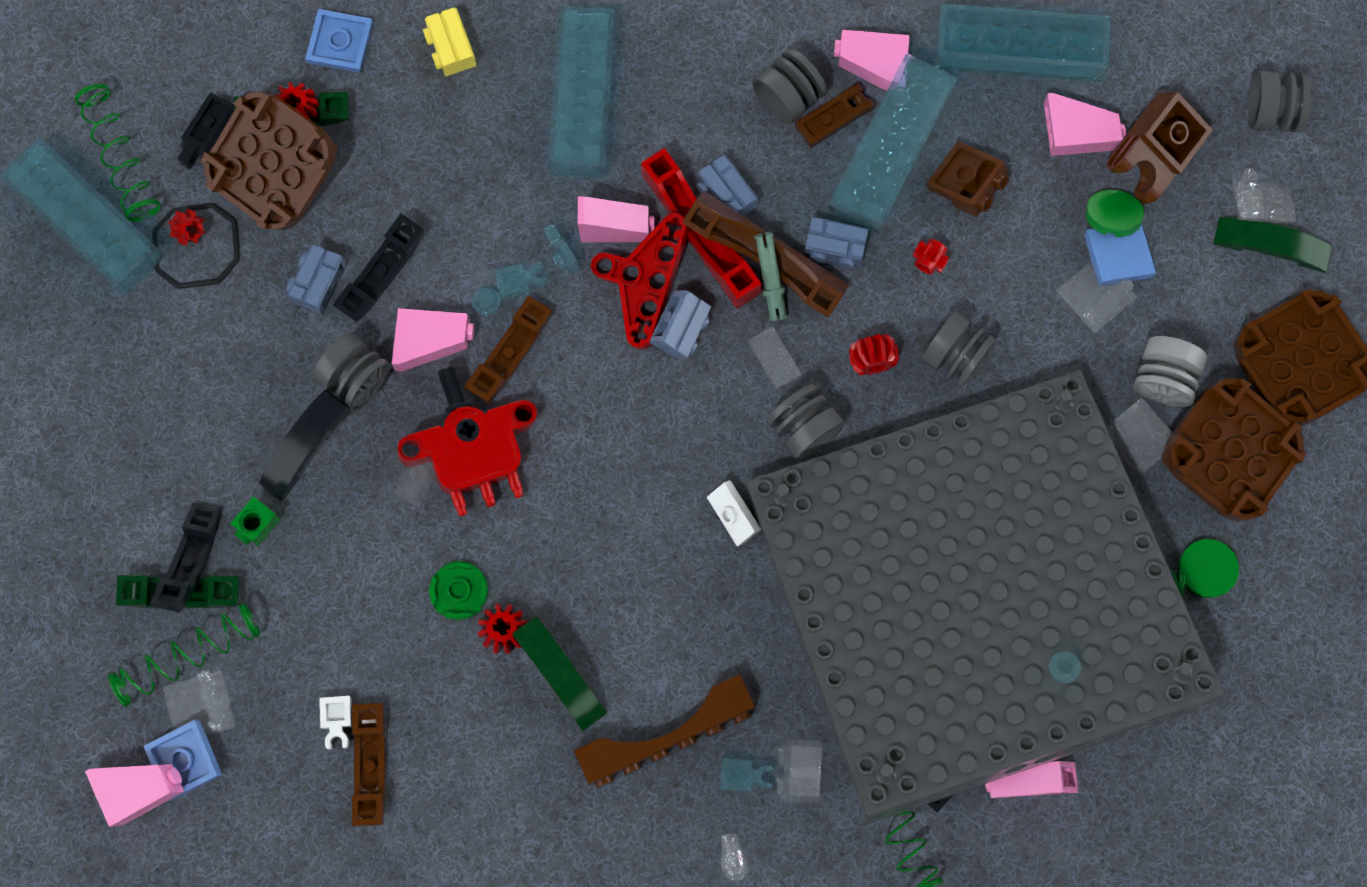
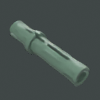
[754,232,788,321]

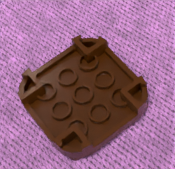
[201,92,338,230]
[1233,289,1367,426]
[1162,378,1307,522]

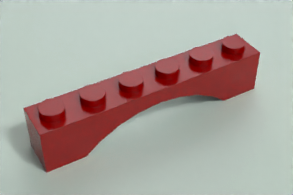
[641,148,762,309]

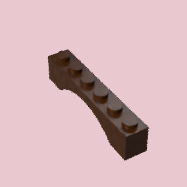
[682,191,849,318]
[574,674,755,788]

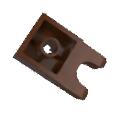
[1106,92,1213,204]

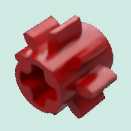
[168,209,205,246]
[912,239,949,275]

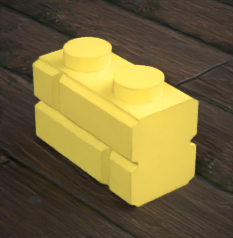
[422,8,477,77]

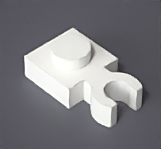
[320,696,352,750]

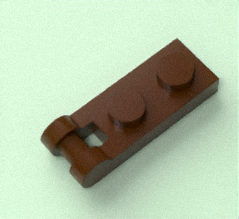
[795,84,876,148]

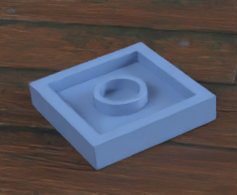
[305,9,374,73]
[1084,223,1156,286]
[144,720,222,802]

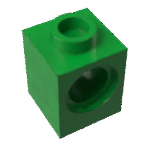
[230,496,281,546]

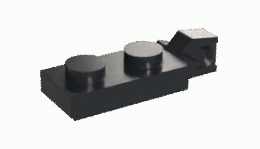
[177,92,234,170]

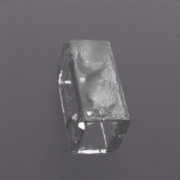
[776,739,822,805]

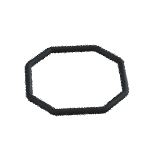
[152,203,240,289]

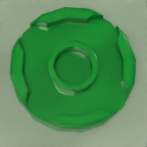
[1086,189,1144,237]
[1178,539,1239,598]
[429,561,489,621]

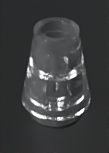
[720,833,751,881]

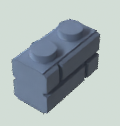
[696,155,758,216]
[804,217,869,270]
[286,244,347,315]
[649,290,711,358]

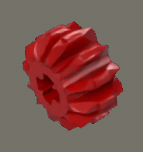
[274,81,319,119]
[849,334,899,376]
[477,604,527,655]

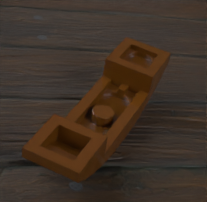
[464,296,553,404]
[352,703,386,827]

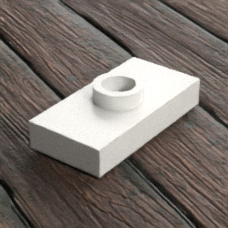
[707,480,761,547]

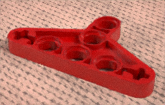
[591,213,689,350]

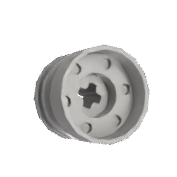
[1133,336,1208,407]

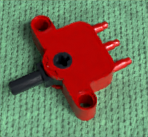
[397,367,537,516]

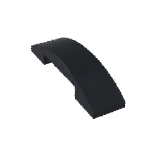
[333,213,425,322]
[259,390,349,501]
[150,503,221,613]

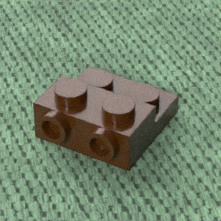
[926,141,1009,218]

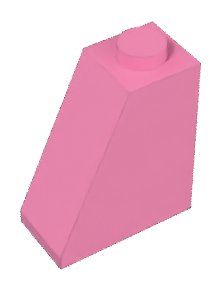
[834,30,909,97]
[1044,93,1126,156]
[578,196,655,242]
[392,308,474,372]
[985,761,1078,798]
[85,764,184,827]

